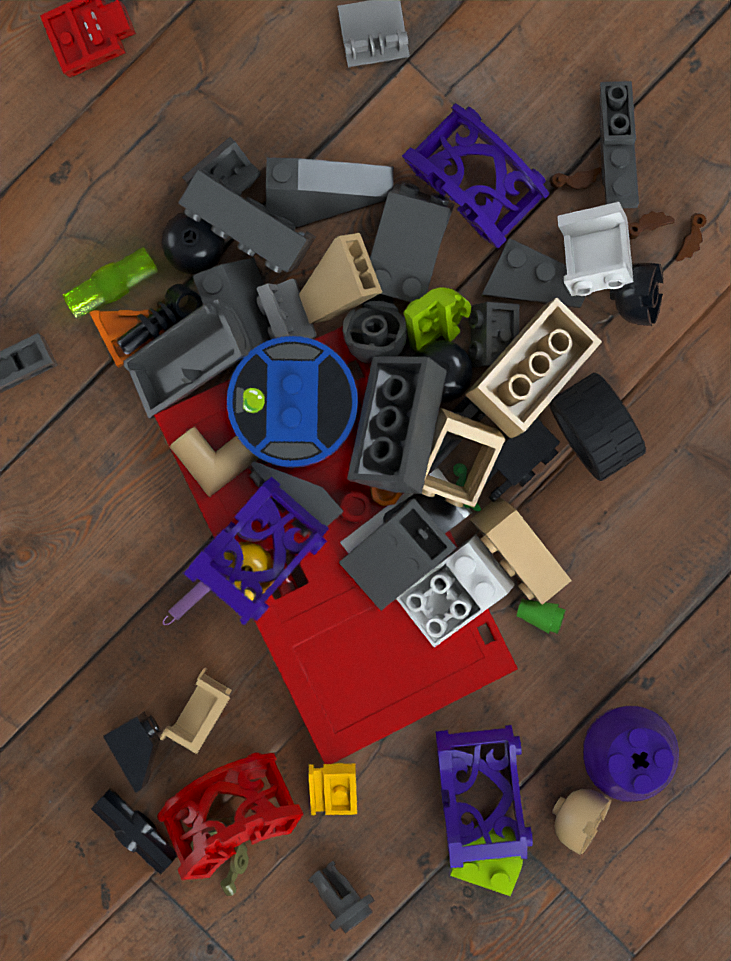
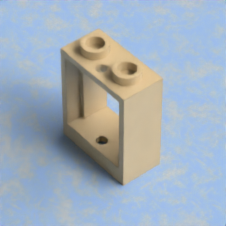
[422,408,505,507]

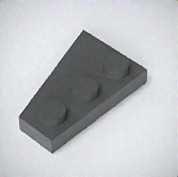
[481,238,586,308]

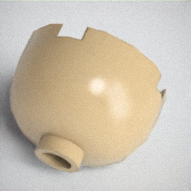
[552,789,612,855]

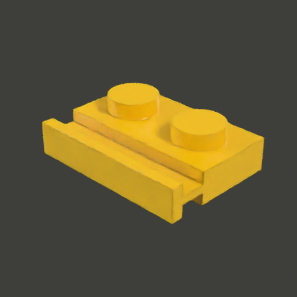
[309,763,357,815]

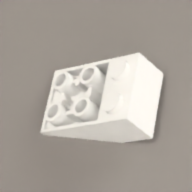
[396,534,515,647]

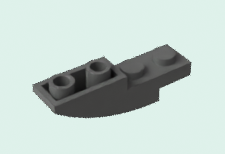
[599,81,639,208]

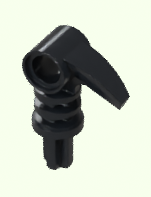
[117,284,203,355]

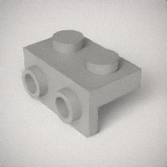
[256,279,316,339]

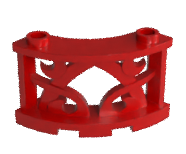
[157,752,304,880]

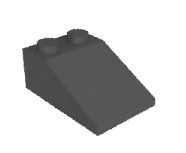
[370,191,450,302]

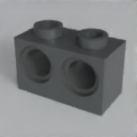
[0,333,58,393]

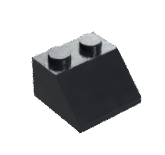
[103,712,161,793]

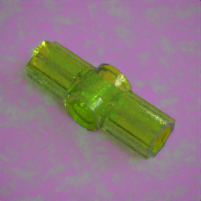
[62,247,158,319]

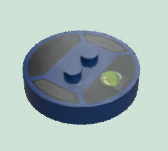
[227,336,358,468]

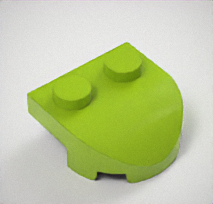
[404,287,471,353]
[450,825,523,897]

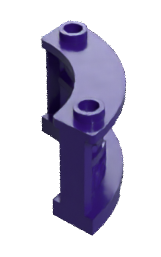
[402,103,550,249]
[183,476,329,625]
[435,725,533,868]

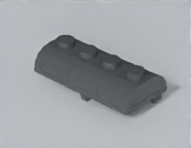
[124,299,251,419]

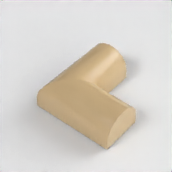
[170,427,259,498]

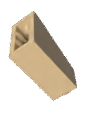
[299,233,382,324]

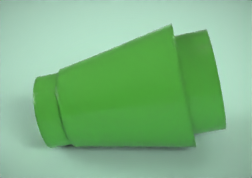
[516,599,566,634]

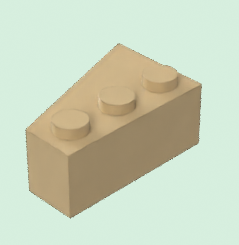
[470,497,572,605]

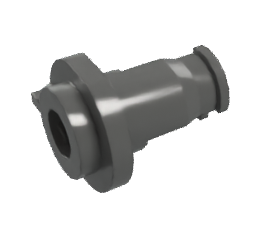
[308,861,375,933]

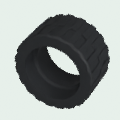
[549,372,646,481]

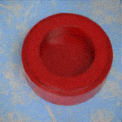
[339,491,371,523]

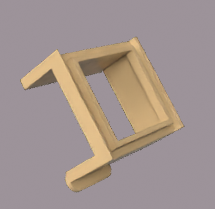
[160,668,232,754]

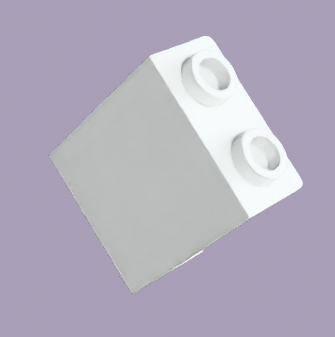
[558,202,633,296]

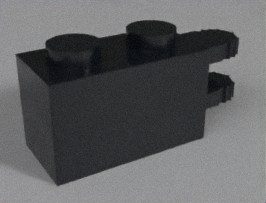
[484,418,561,502]

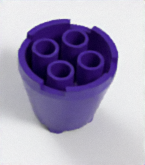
[583,706,679,802]

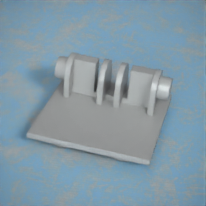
[337,0,410,68]

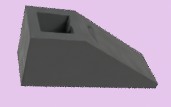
[248,461,344,537]

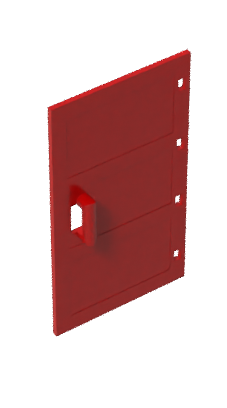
[154,326,518,764]

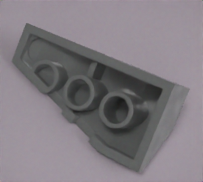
[266,157,394,228]

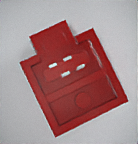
[40,0,136,78]

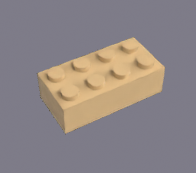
[465,297,602,438]

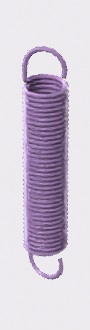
[163,581,211,625]

